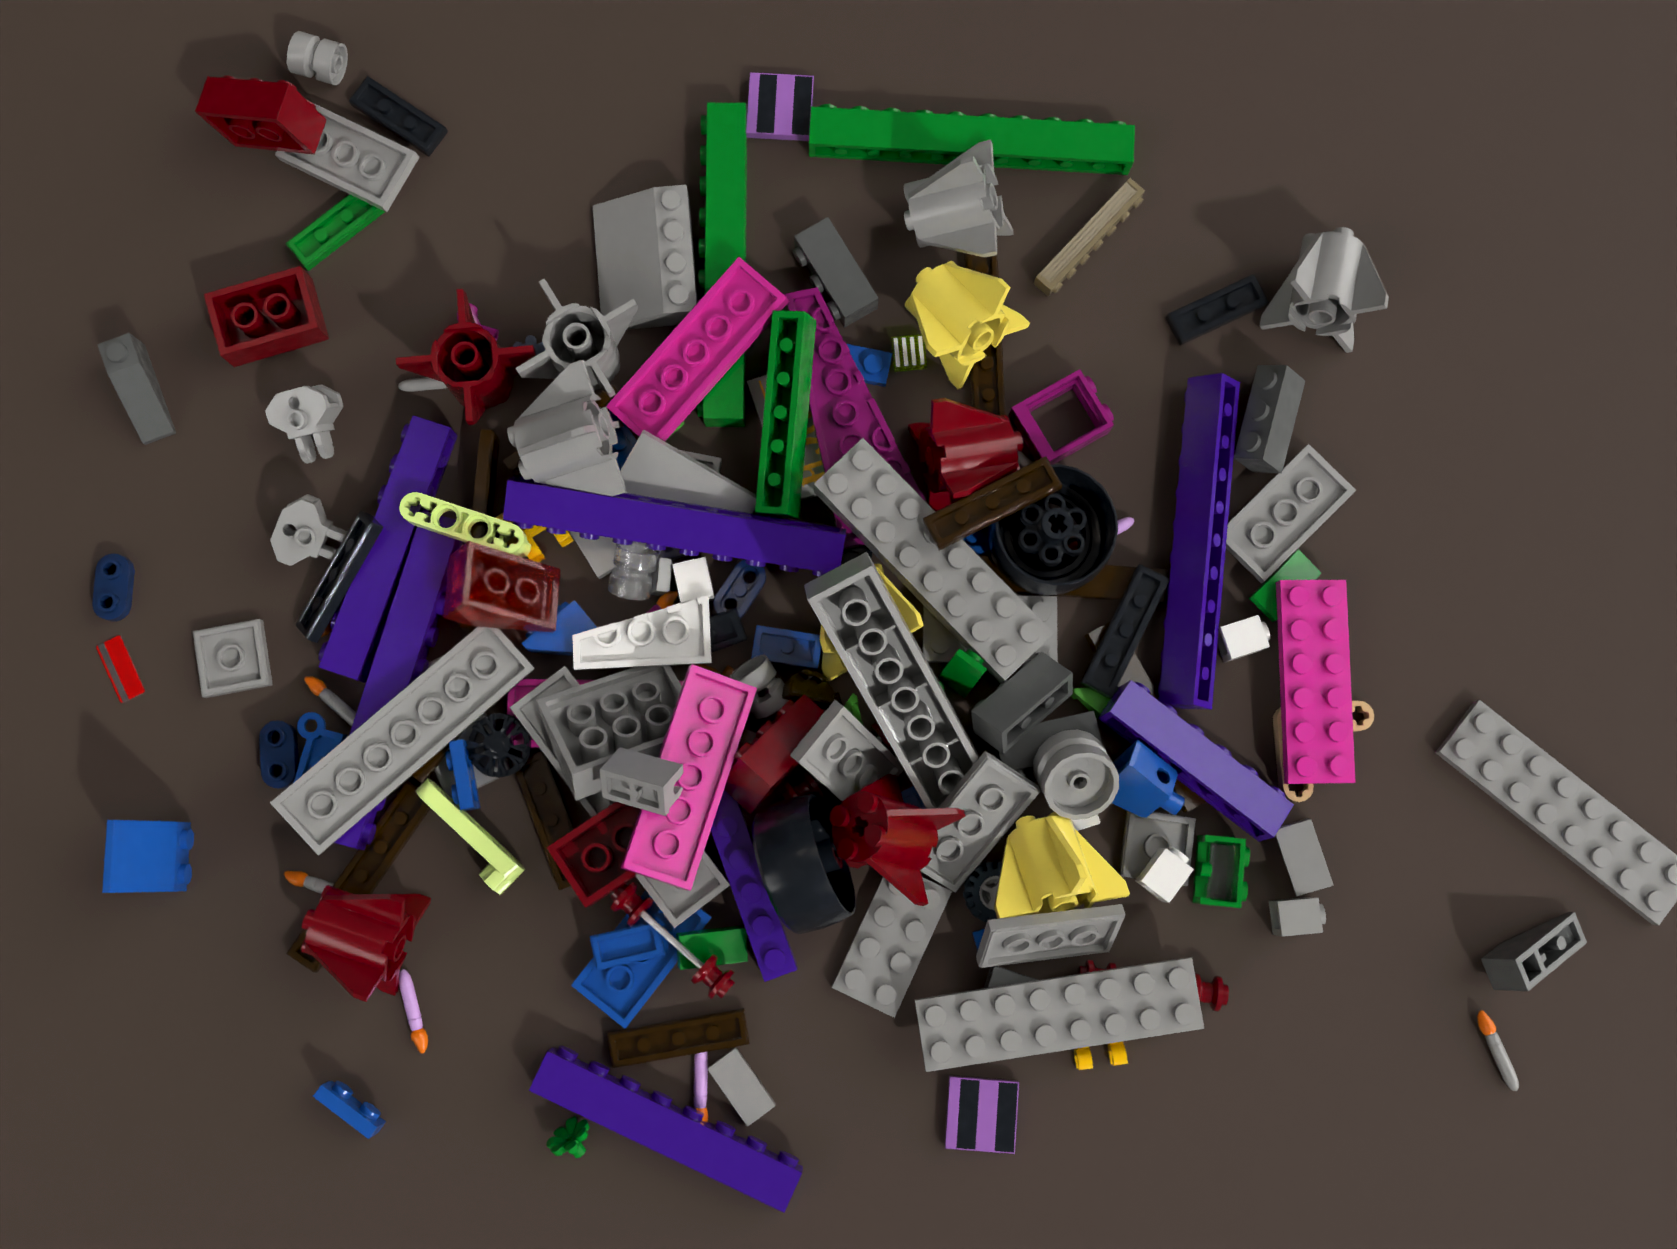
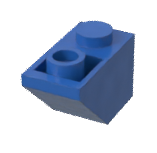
[521,600,598,656]

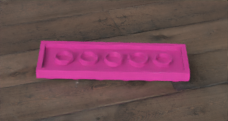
[606,257,790,441]
[1276,580,1355,784]
[621,664,757,891]

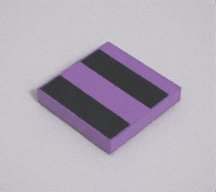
[746,72,814,141]
[944,1075,1019,1154]

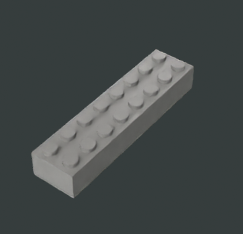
[814,438,1054,684]
[804,552,979,809]

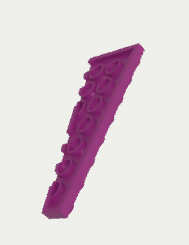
[785,287,925,550]

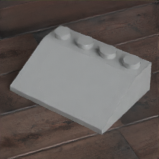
[593,185,698,330]
[536,665,682,800]

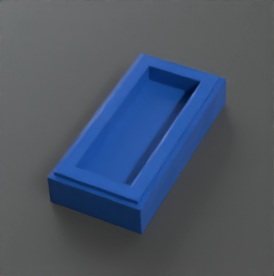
[590,920,666,971]

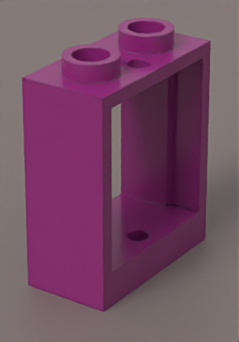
[1008,369,1114,465]

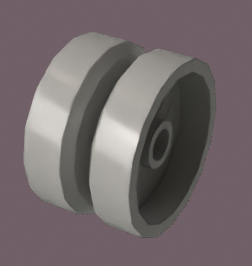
[1033,729,1119,820]

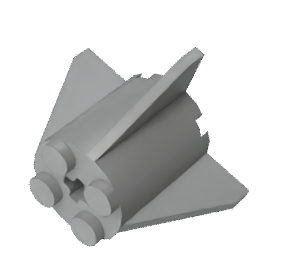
[904,139,1014,258]
[1260,227,1389,353]
[516,278,638,398]
[507,360,627,497]

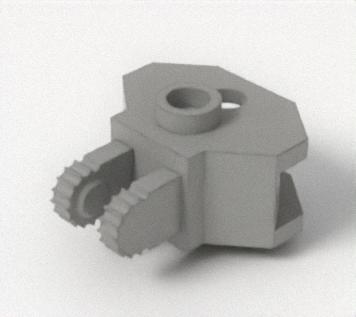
[265,384,344,464]
[270,494,348,566]

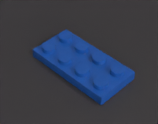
[571,890,712,1029]

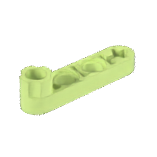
[399,492,531,561]
[415,778,525,895]

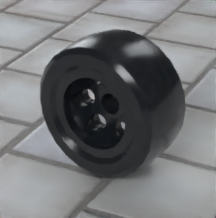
[987,464,1118,595]
[752,794,856,934]

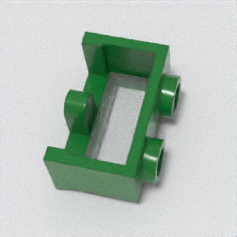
[1193,835,1250,908]

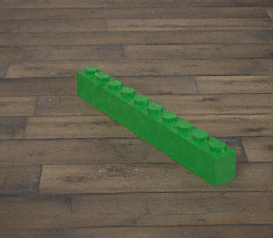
[697,102,747,427]
[809,104,1135,175]

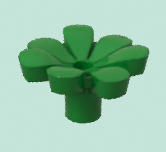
[546,1116,590,1158]

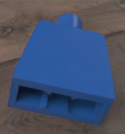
[1112,740,1185,817]

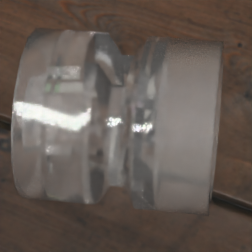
[608,542,660,600]

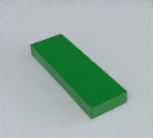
[285,194,385,271]

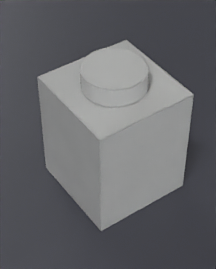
[1269,897,1326,937]

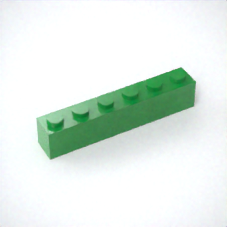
[755,310,816,519]

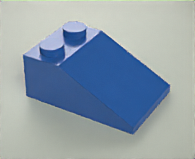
[102,820,194,893]

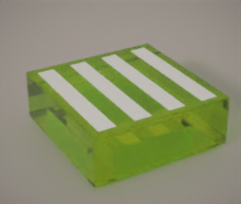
[891,334,927,372]

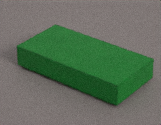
[676,925,748,970]

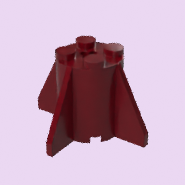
[396,289,536,425]
[908,398,1023,512]
[830,774,966,906]
[301,885,431,1002]

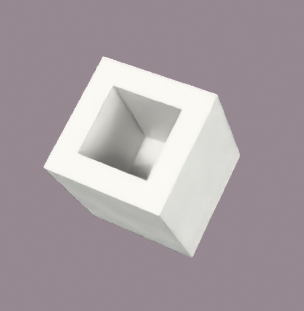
[672,557,715,607]
[1217,615,1271,663]
[1135,847,1194,903]

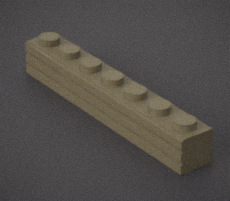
[1033,178,1145,297]

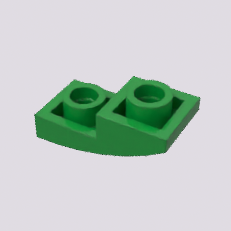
[1249,549,1321,622]
[938,648,987,698]

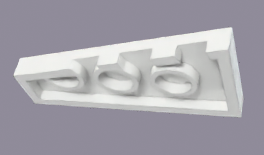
[572,595,712,670]

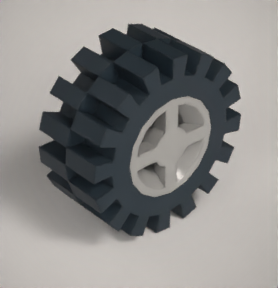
[963,862,1002,923]

